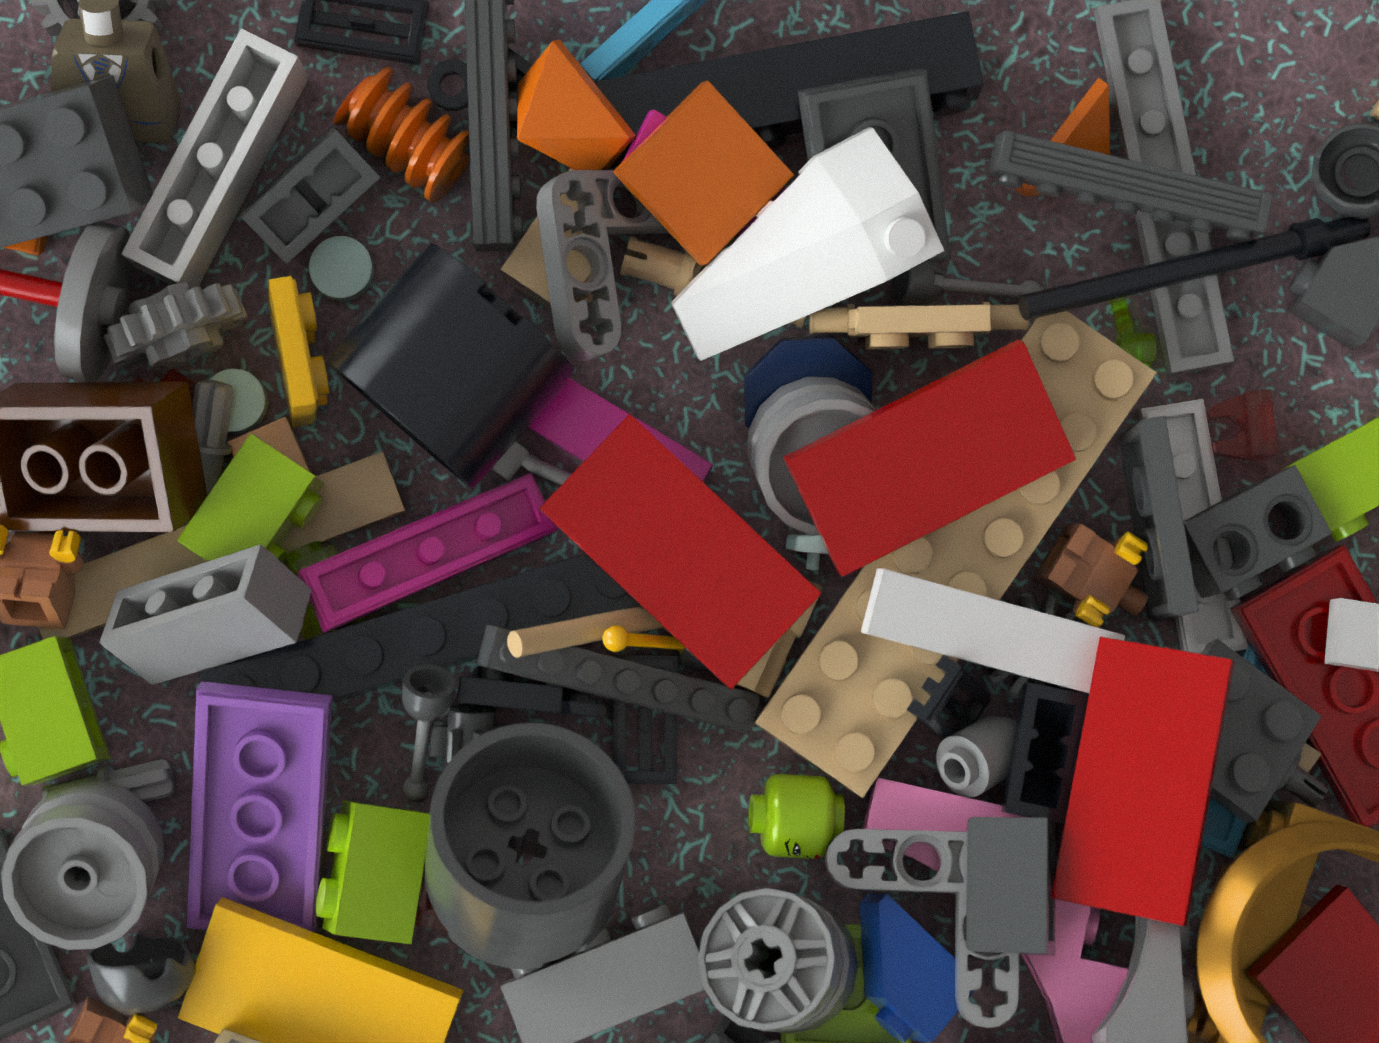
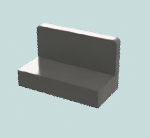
[966,817,1056,955]

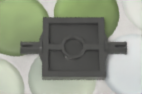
[1201,639,1329,824]

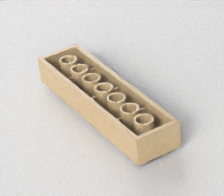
[754,311,1157,798]

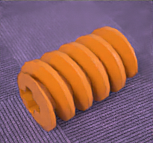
[333,66,470,204]

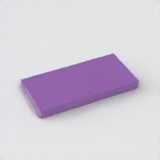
[187,681,333,934]

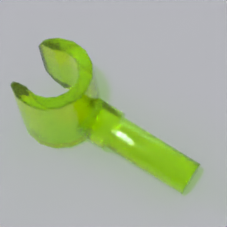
[1109,297,1156,368]

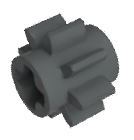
[429,704,508,770]

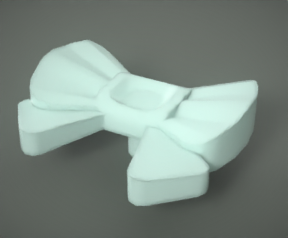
[786,534,828,570]

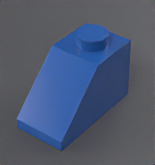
[859,893,975,1043]

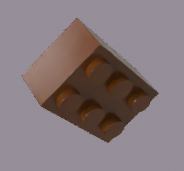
[0,382,207,532]

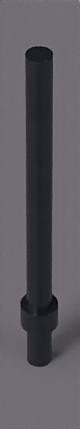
[1018,217,1370,320]

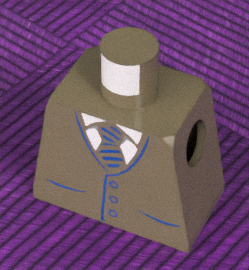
[51,0,181,144]

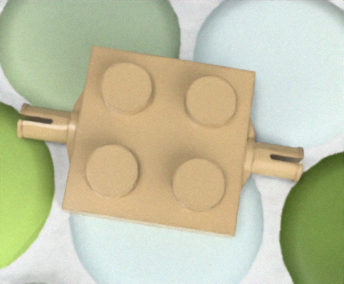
[809,301,1029,350]

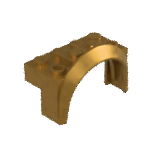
[1186,800,1379,1043]

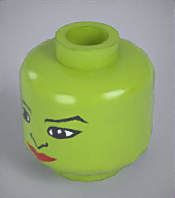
[748,774,845,859]

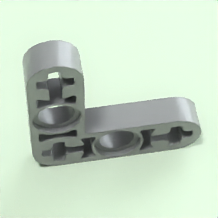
[536,170,669,362]
[825,829,1019,1028]

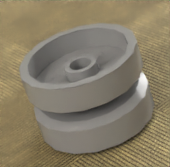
[747,377,877,536]
[1,781,165,950]

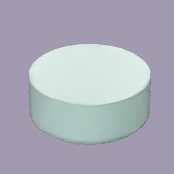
[309,236,374,302]
[210,369,268,434]

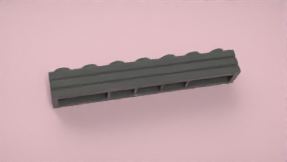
[465,0,523,252]
[988,130,1273,242]
[477,625,761,734]

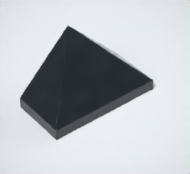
[1002,683,1089,824]

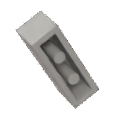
[99,544,312,685]
[500,903,705,1043]

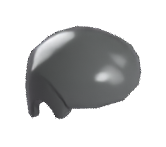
[1312,123,1379,219]
[86,933,196,1015]

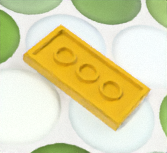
[178,897,464,1043]

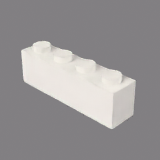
[121,28,309,288]

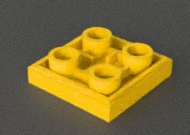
[268,276,329,428]

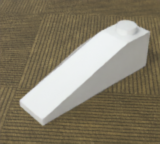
[671,127,944,361]

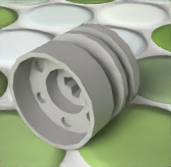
[698,888,858,1034]

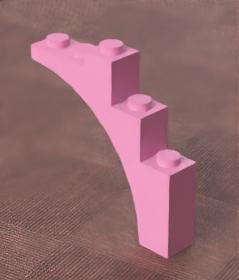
[862,777,1129,1043]

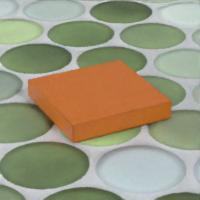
[613,80,794,266]

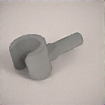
[492,442,572,485]

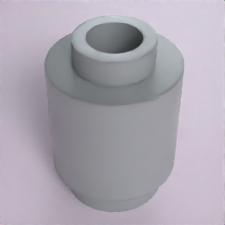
[936,716,1017,798]

